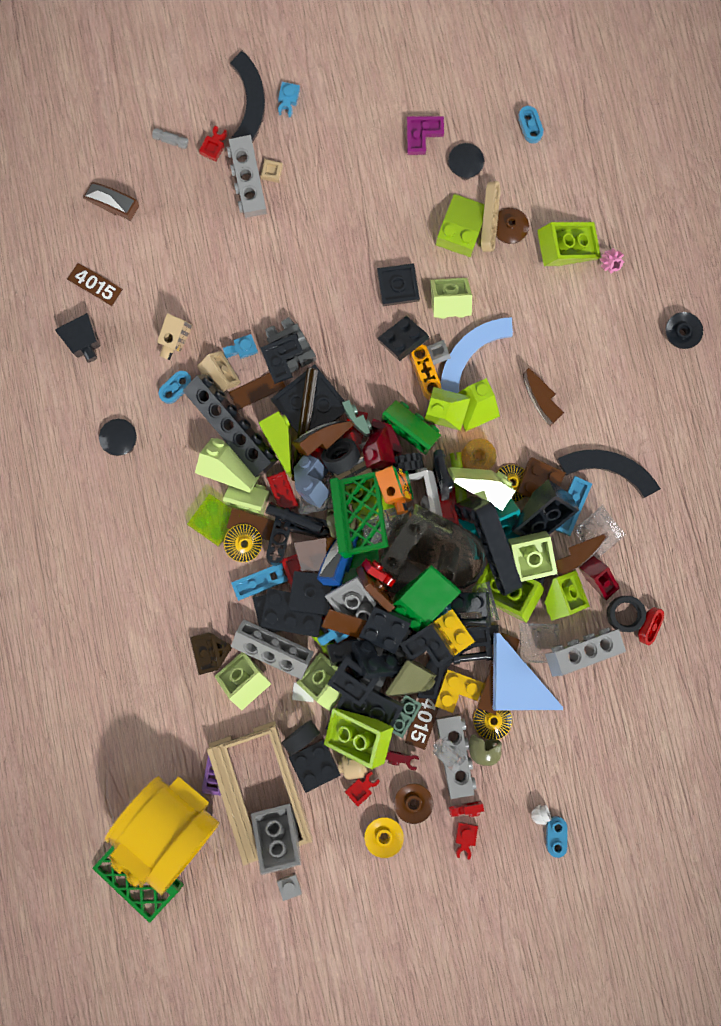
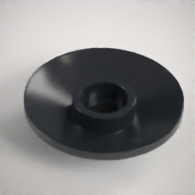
[665,312,703,349]

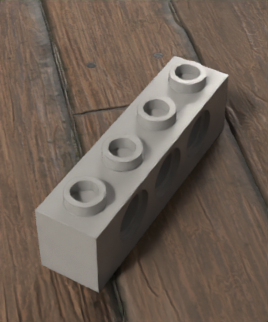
[227,135,267,218]
[231,619,314,680]
[545,627,626,677]
[436,714,476,799]

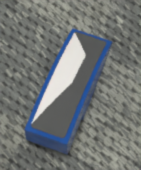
[317,536,358,586]

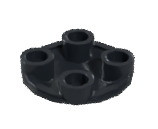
[447,143,485,180]
[99,419,137,456]

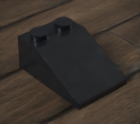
[511,480,580,536]

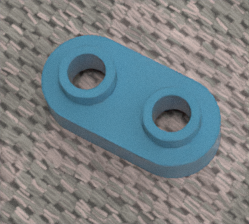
[518,106,544,144]
[158,371,192,404]
[546,816,567,858]

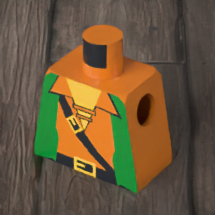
[375,466,413,515]

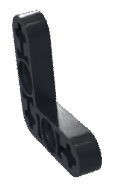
[266,514,330,566]

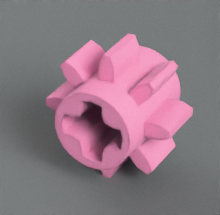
[600,248,624,273]

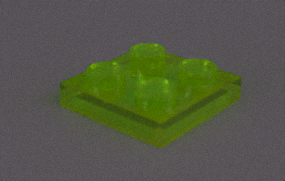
[187,493,240,547]

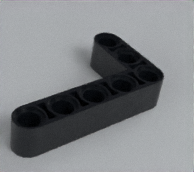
[454,496,522,596]

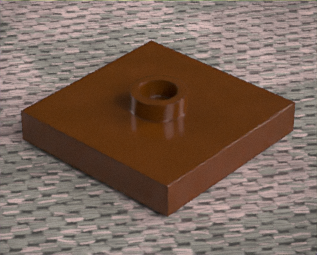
[356,565,395,612]

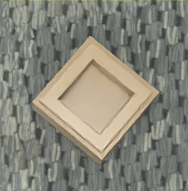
[260,159,283,183]

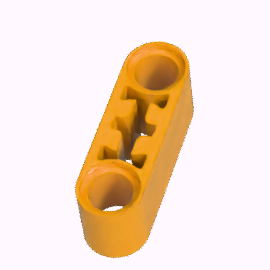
[410,344,441,400]

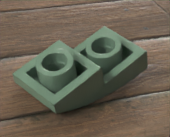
[342,400,372,437]
[392,695,422,738]

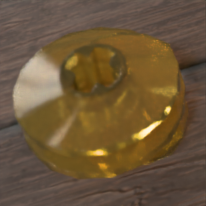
[461,438,497,470]

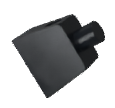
[55,313,101,363]

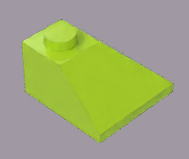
[458,378,500,432]
[424,387,471,431]
[545,570,590,621]

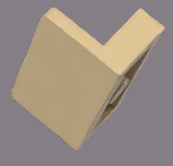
[197,351,241,392]

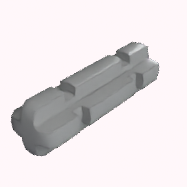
[152,128,189,149]

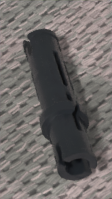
[265,502,324,535]

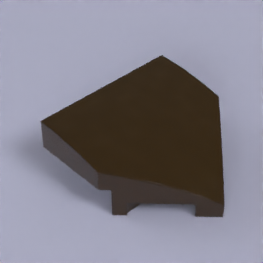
[189,633,232,675]

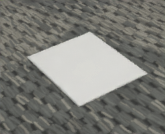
[292,683,314,702]

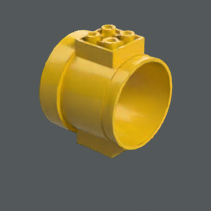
[104,776,220,895]

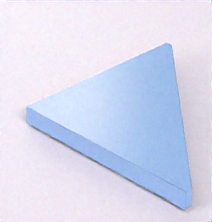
[493,633,563,710]

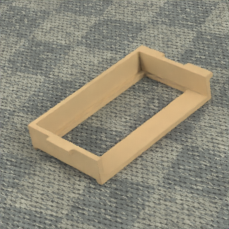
[207,721,313,866]

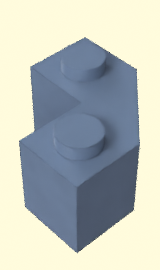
[294,455,331,508]

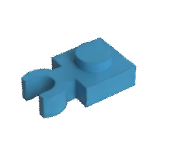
[278,82,300,117]

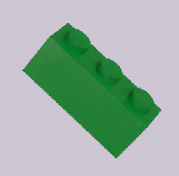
[381,400,441,456]

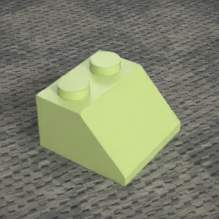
[430,278,472,319]
[223,484,270,515]
[508,531,557,582]
[214,652,271,710]
[296,652,342,711]

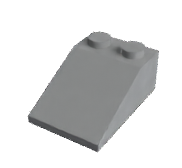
[325,576,382,640]
[251,804,301,875]

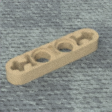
[481,181,501,252]

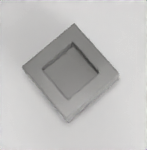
[427,340,451,365]
[277,873,302,901]

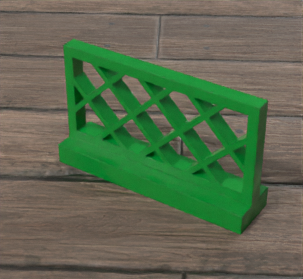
[330,471,388,559]
[92,846,184,923]

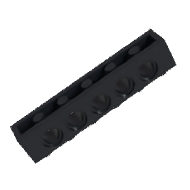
[183,374,278,477]

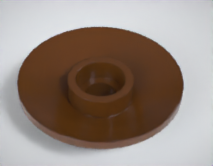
[496,208,529,244]
[394,783,433,824]

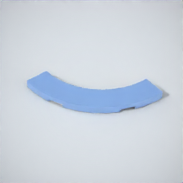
[440,317,513,393]

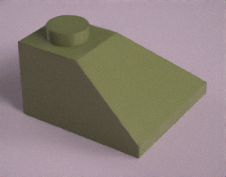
[386,660,436,696]

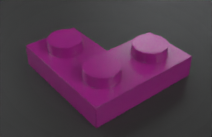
[407,116,444,155]

